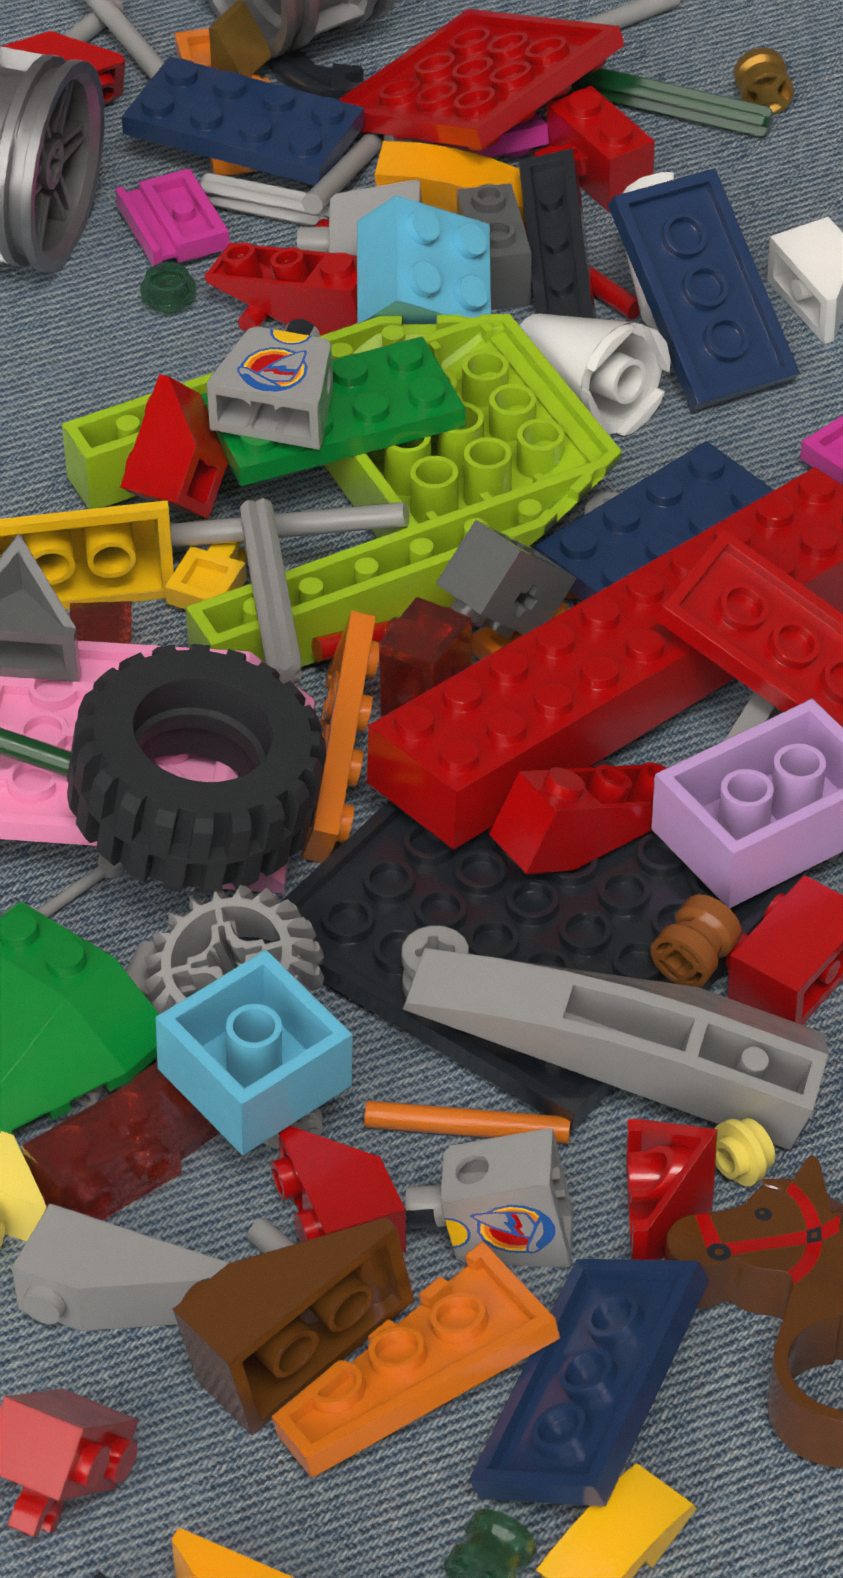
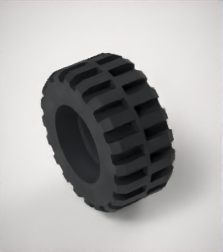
[67,644,326,893]

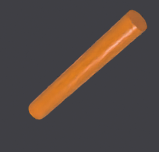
[364,1100,571,1144]

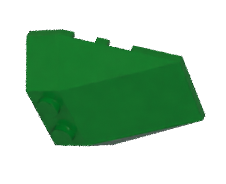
[0,901,159,1135]

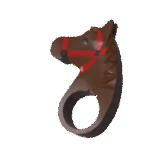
[664,1156,843,1468]

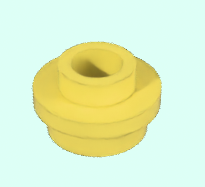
[715,1118,775,1186]

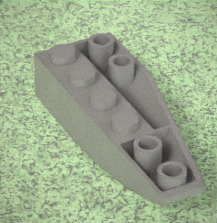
[403,948,828,1150]

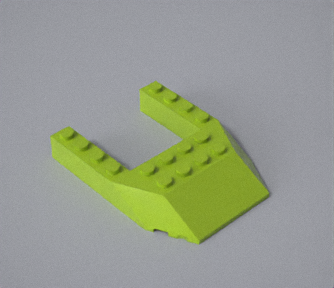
[62,314,622,667]

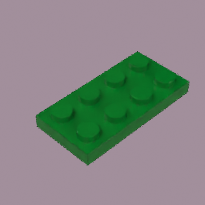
[201,336,466,486]

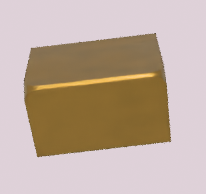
[209,0,271,77]

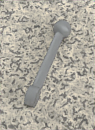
[36,855,124,917]

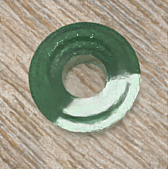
[140,262,197,313]

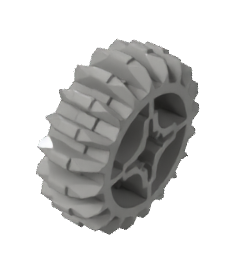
[144,884,324,1014]

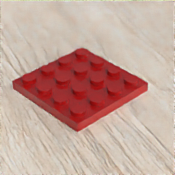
[338,9,625,151]

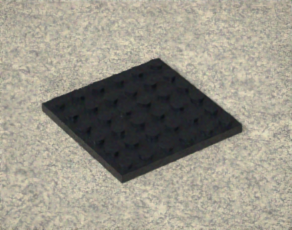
[256,759,807,1131]

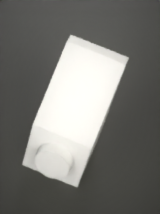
[767,217,843,344]

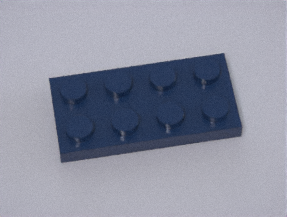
[122,56,364,186]
[608,168,800,412]
[535,441,774,601]
[469,1259,710,1506]

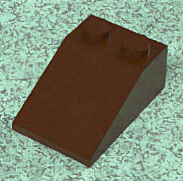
[173,1217,414,1436]

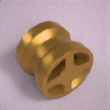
[734,48,794,115]

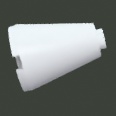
[519,314,671,436]

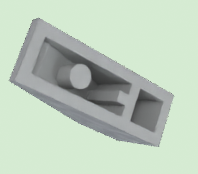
[12,1203,229,1331]

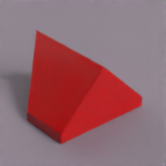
[626,1119,718,1260]

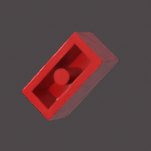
[725,875,843,1025]

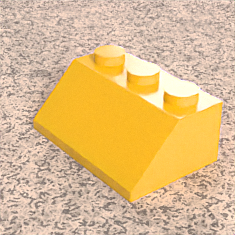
[0,500,174,610]

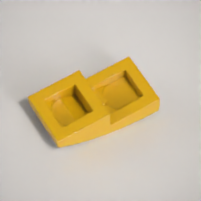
[536,1463,697,1578]

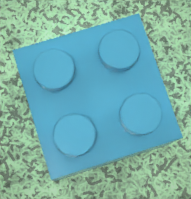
[357,195,491,324]
[156,950,353,1156]

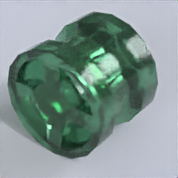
[444,1509,537,1578]

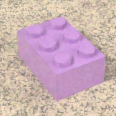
[652,699,843,908]

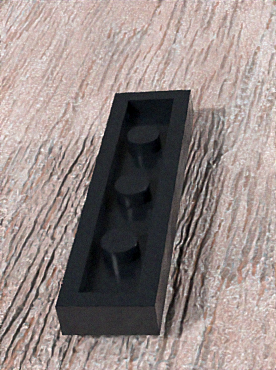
[518,148,596,319]

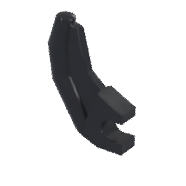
[270,49,364,99]

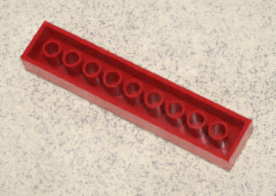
[366,467,843,850]

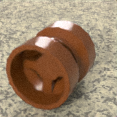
[651,894,742,987]

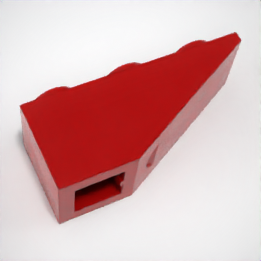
[204,242,358,336]
[489,762,667,874]

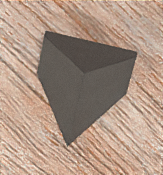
[0,534,81,682]

